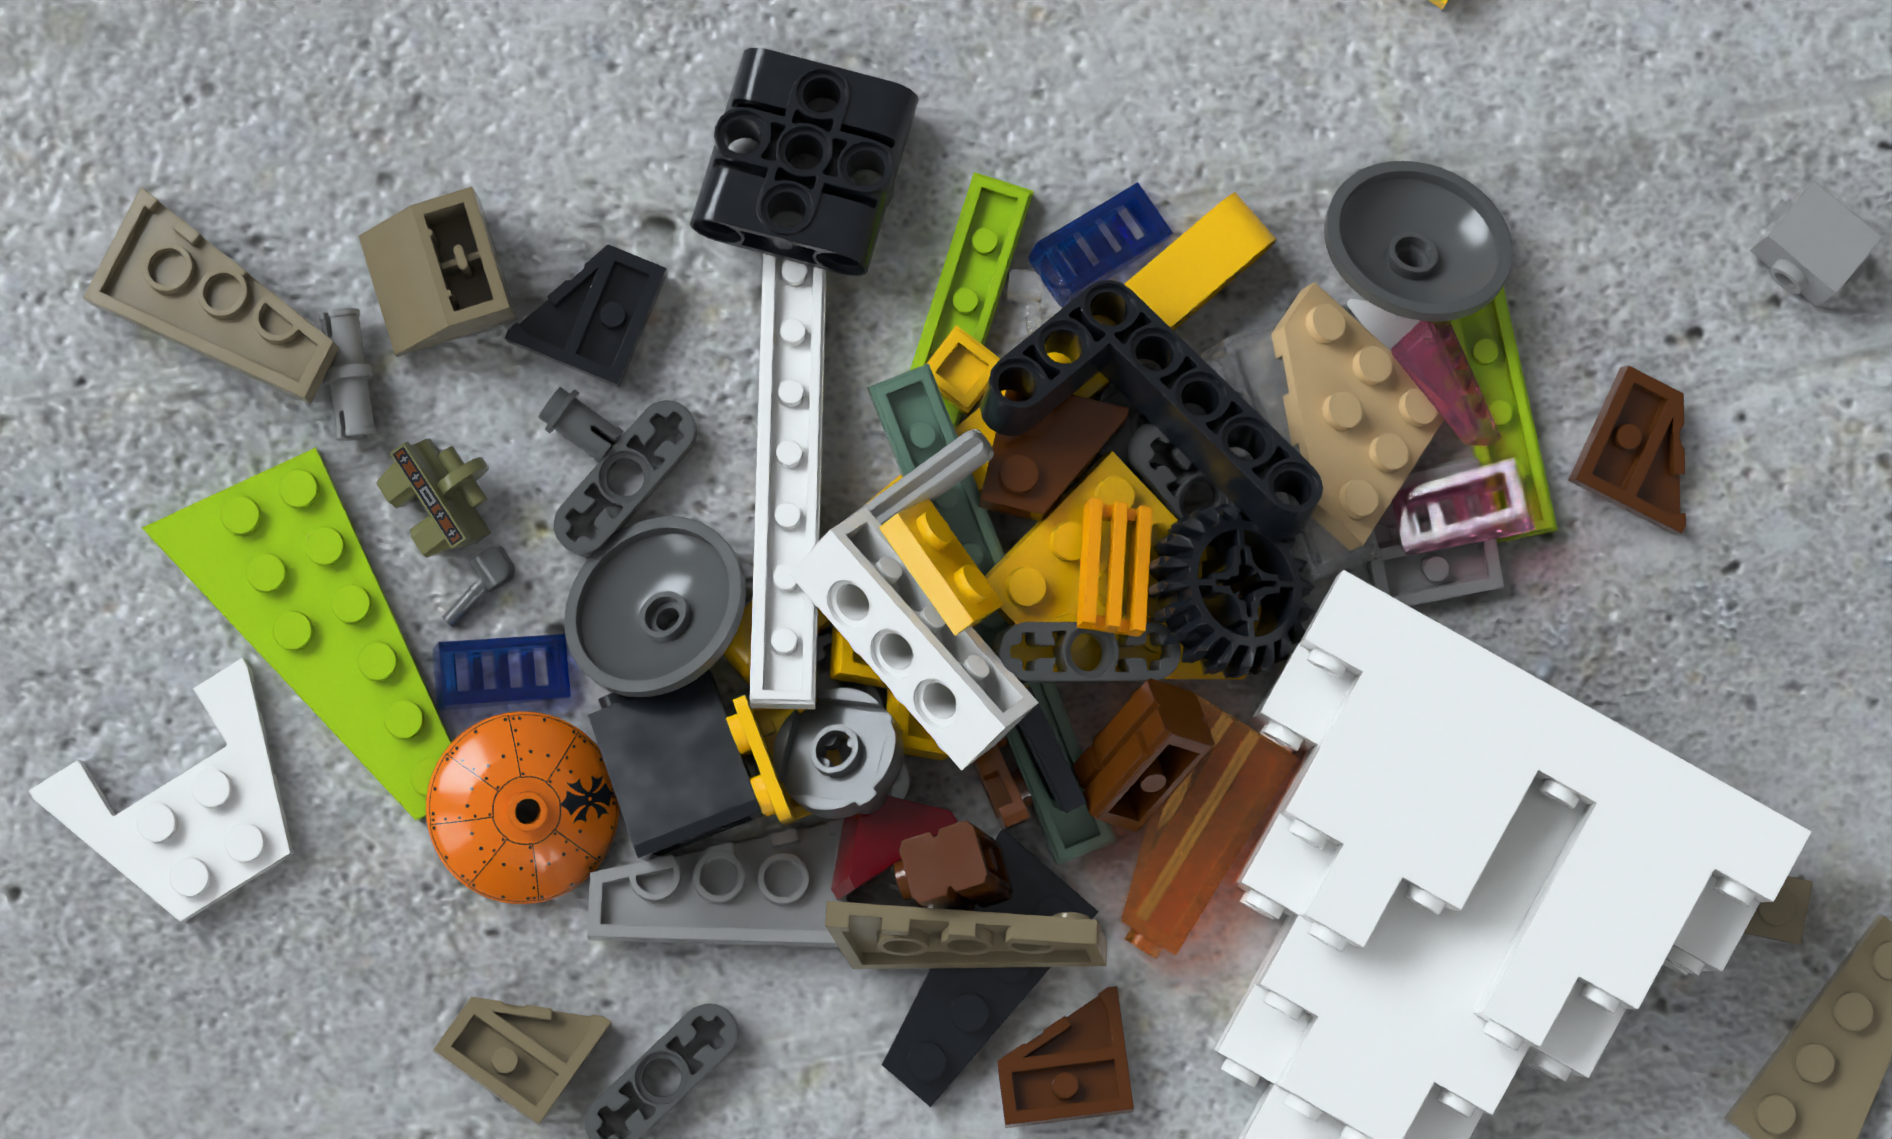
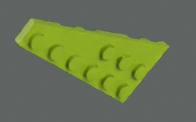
[142,447,452,821]

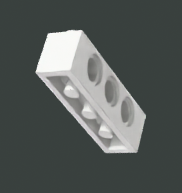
[789,507,1039,771]

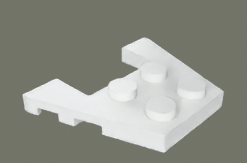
[29,658,294,922]

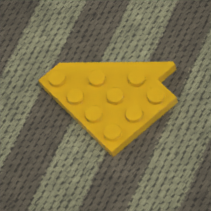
[985,451,1261,680]

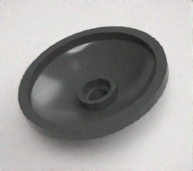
[1324,161,1513,322]
[564,516,746,697]

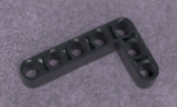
[980,280,1323,539]

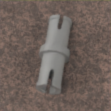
[318,308,378,441]

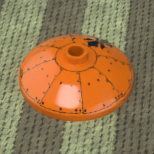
[425,711,619,904]

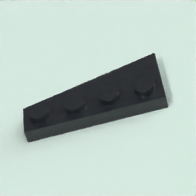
[882,828,1099,1107]

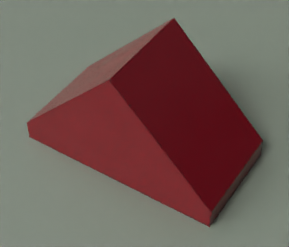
[831,795,958,900]

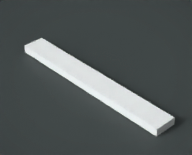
[749,211,827,709]

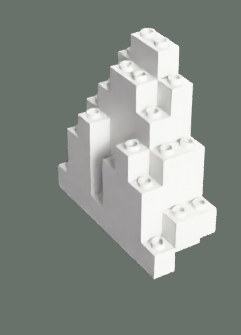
[1214,570,1812,1139]

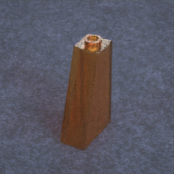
[1118,689,1298,960]

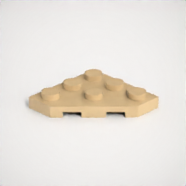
[1271,282,1452,551]

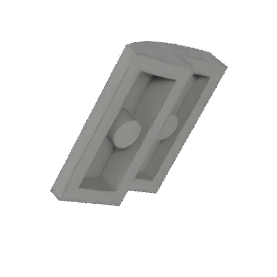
[1363,456,1504,606]

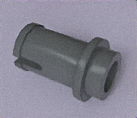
[538,387,623,463]

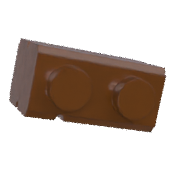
[1072,678,1216,832]
[894,820,1013,911]

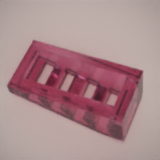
[1391,321,1502,446]
[1392,458,1536,555]

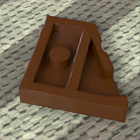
[1568,365,1686,534]
[978,390,1129,522]
[973,736,1033,831]
[997,986,1134,1128]

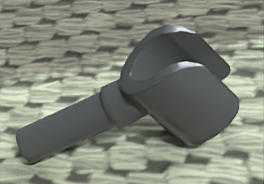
[442,546,515,627]

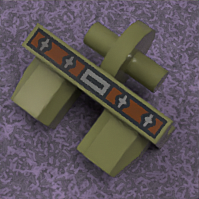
[376,438,491,558]

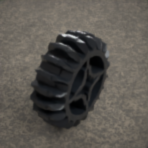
[1148,503,1315,679]

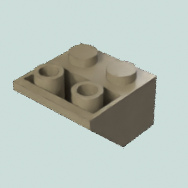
[358,186,518,357]

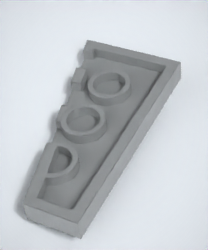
[587,818,848,947]

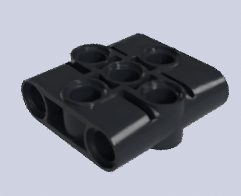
[690,48,919,276]

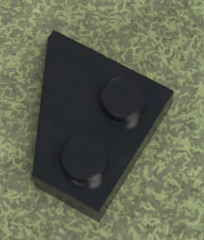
[504,244,668,388]

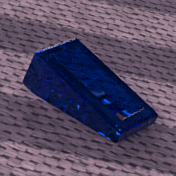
[1028,182,1173,308]
[433,634,571,711]

